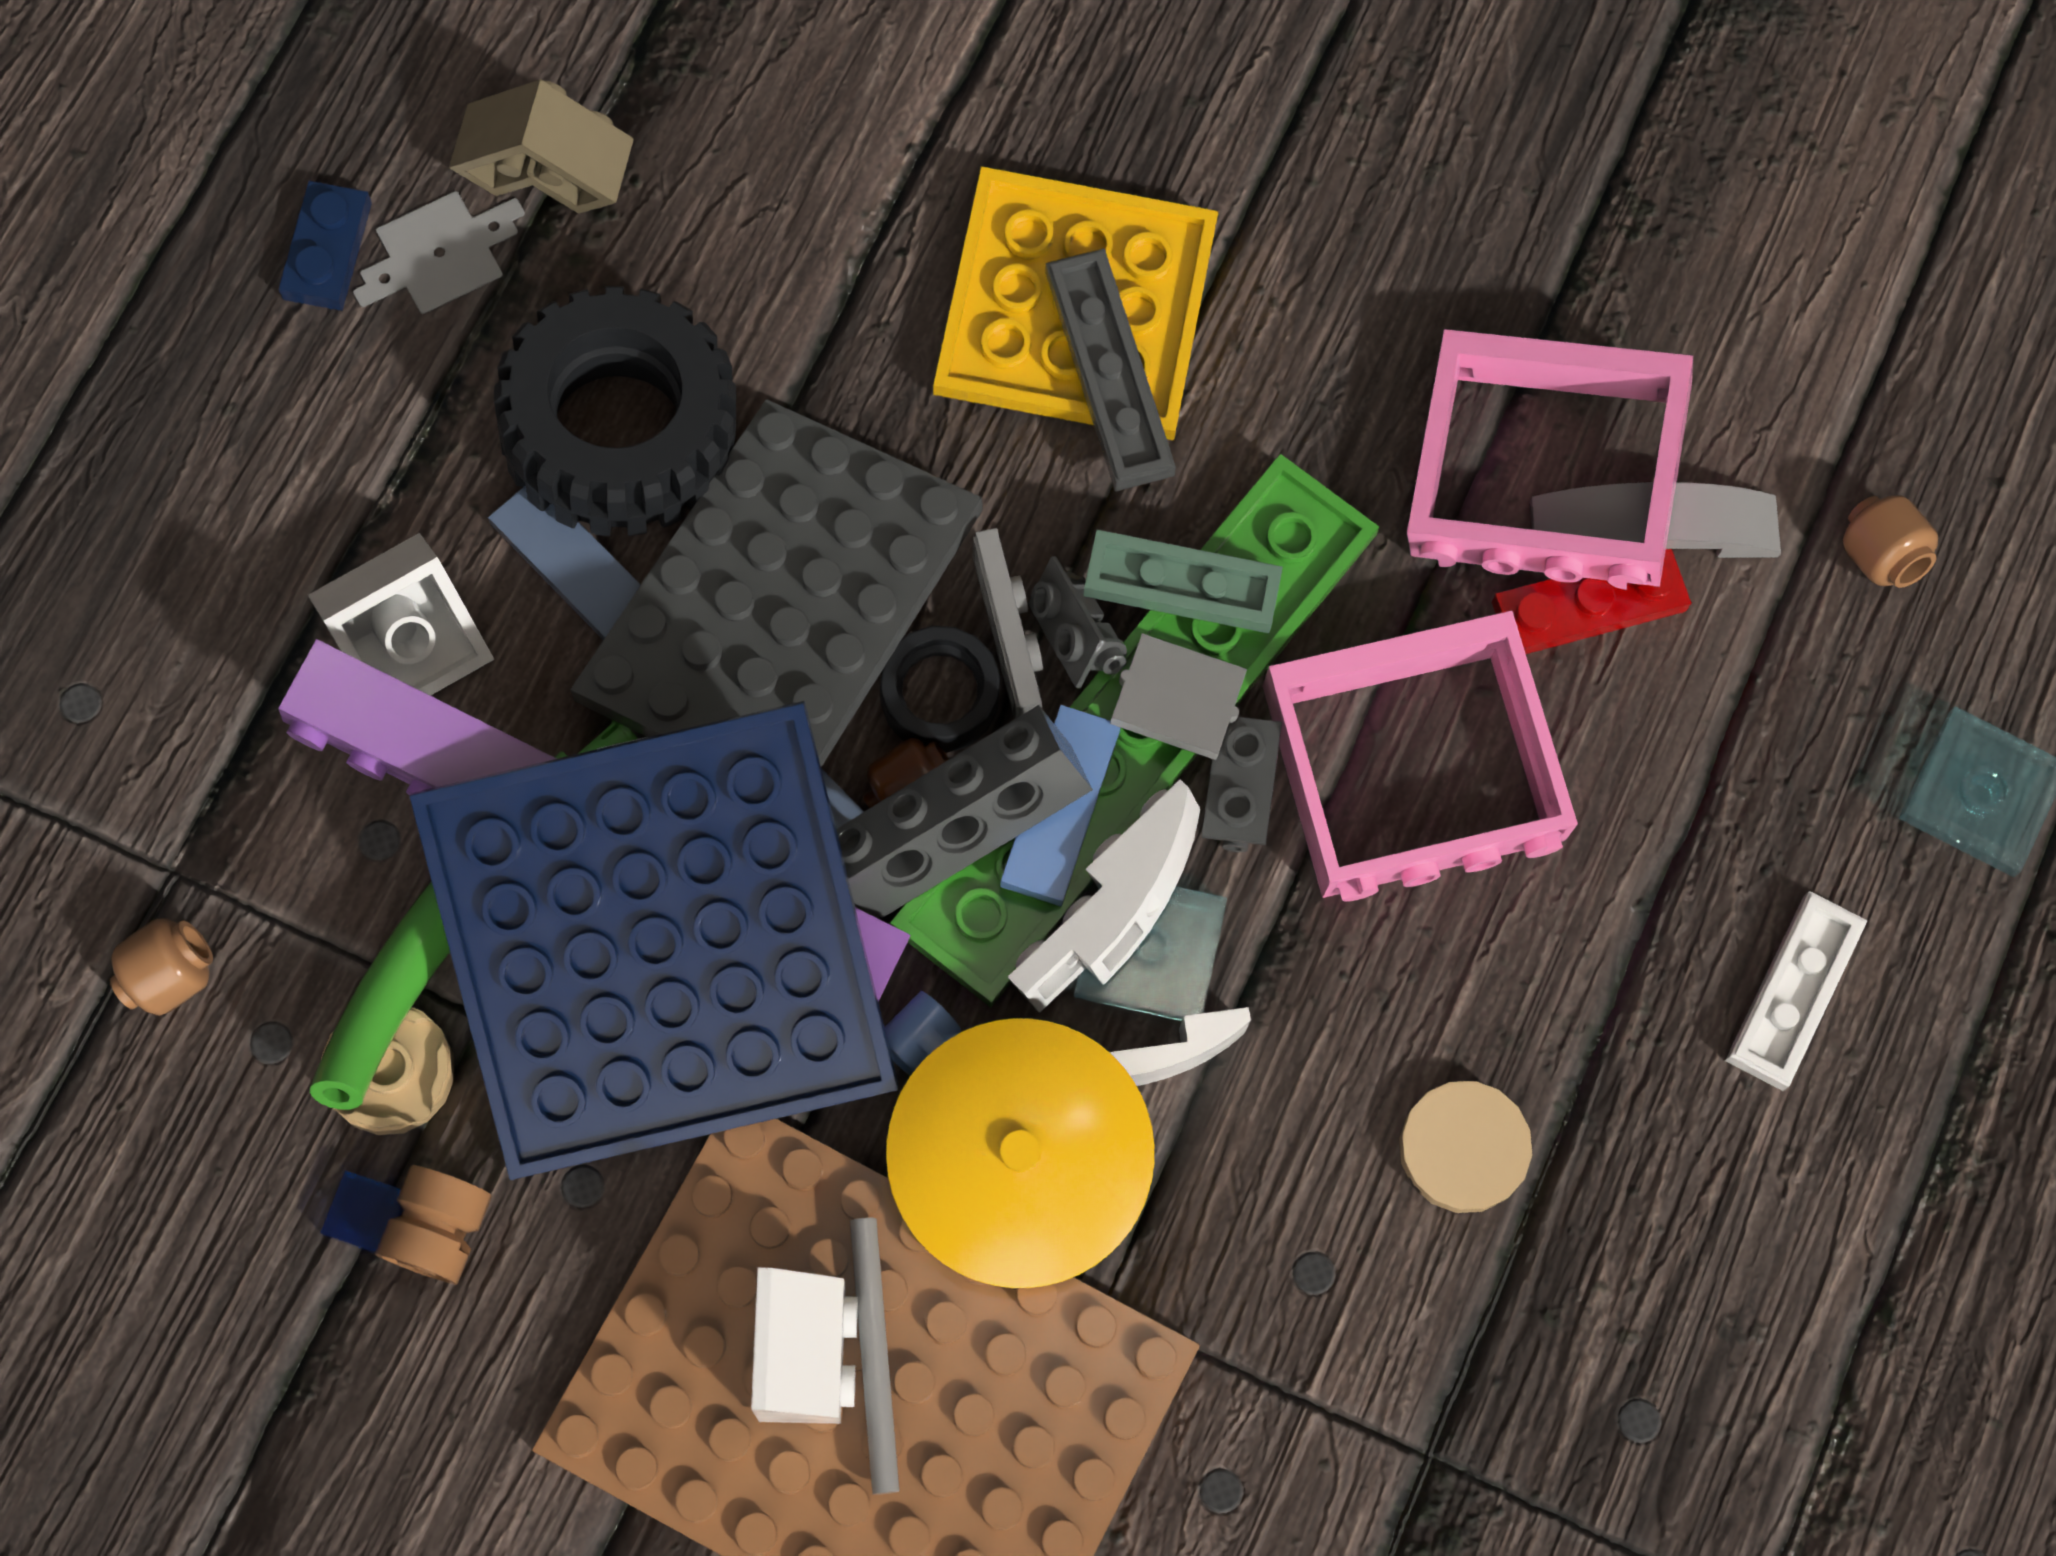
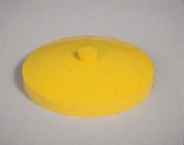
[886,1018,1154,1288]

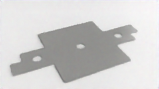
[353,191,525,314]

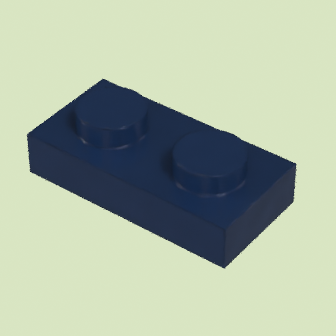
[278,181,372,311]

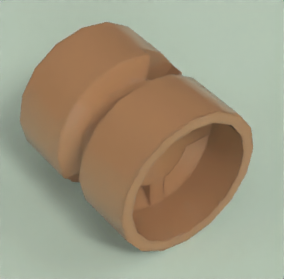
[375,1165,492,1285]

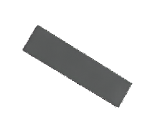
[1045,248,1176,492]

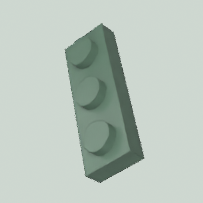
[1083,529,1283,633]

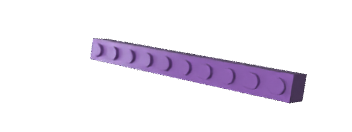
[278,639,911,1001]

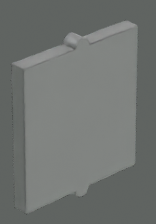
[1110,633,1247,760]

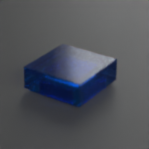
[320,1170,404,1254]

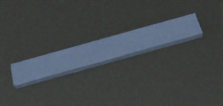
[488,485,864,829]

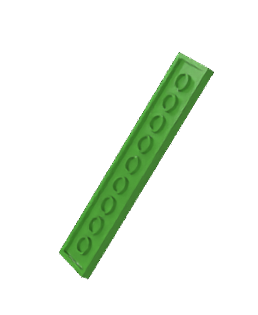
[890,454,1379,1007]

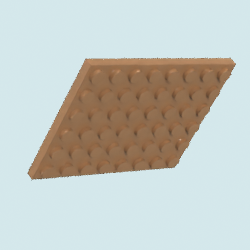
[532,1119,1200,1556]

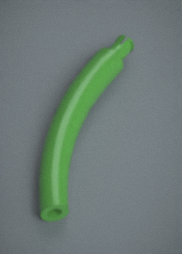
[310,721,638,1110]

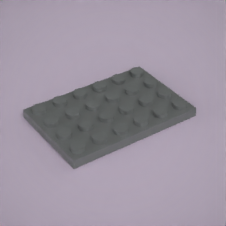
[570,399,983,767]

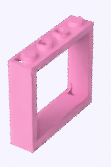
[1407,329,1693,590]
[1263,611,1578,902]

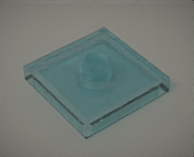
[1898,706,2056,877]
[1074,886,1227,1021]

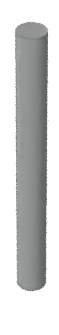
[850,1218,900,1495]

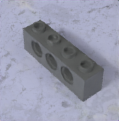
[836,705,1093,919]

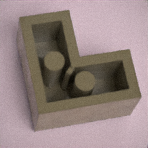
[449,79,634,214]

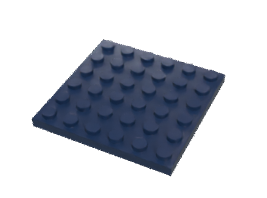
[409,701,898,1180]

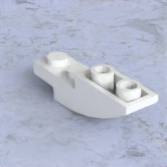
[1008,780,1201,1013]

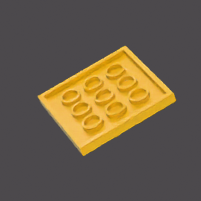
[933,166,1218,441]

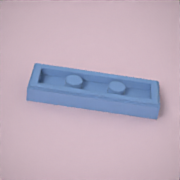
[1000,705,1121,907]

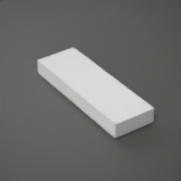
[1725,891,1868,1091]

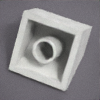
[308,533,494,696]
[751,1267,858,1424]

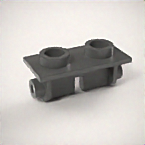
[1028,556,1127,688]
[1202,717,1282,852]

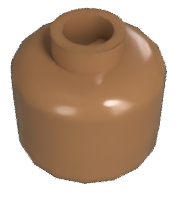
[1843,495,1938,588]
[110,918,213,1016]

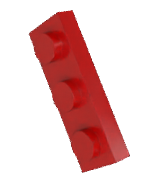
[1492,549,1692,654]

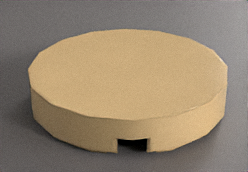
[321,1007,455,1135]
[1399,1081,1532,1213]

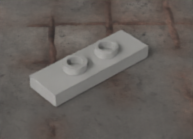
[972,528,1043,719]

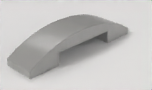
[1530,482,1781,558]

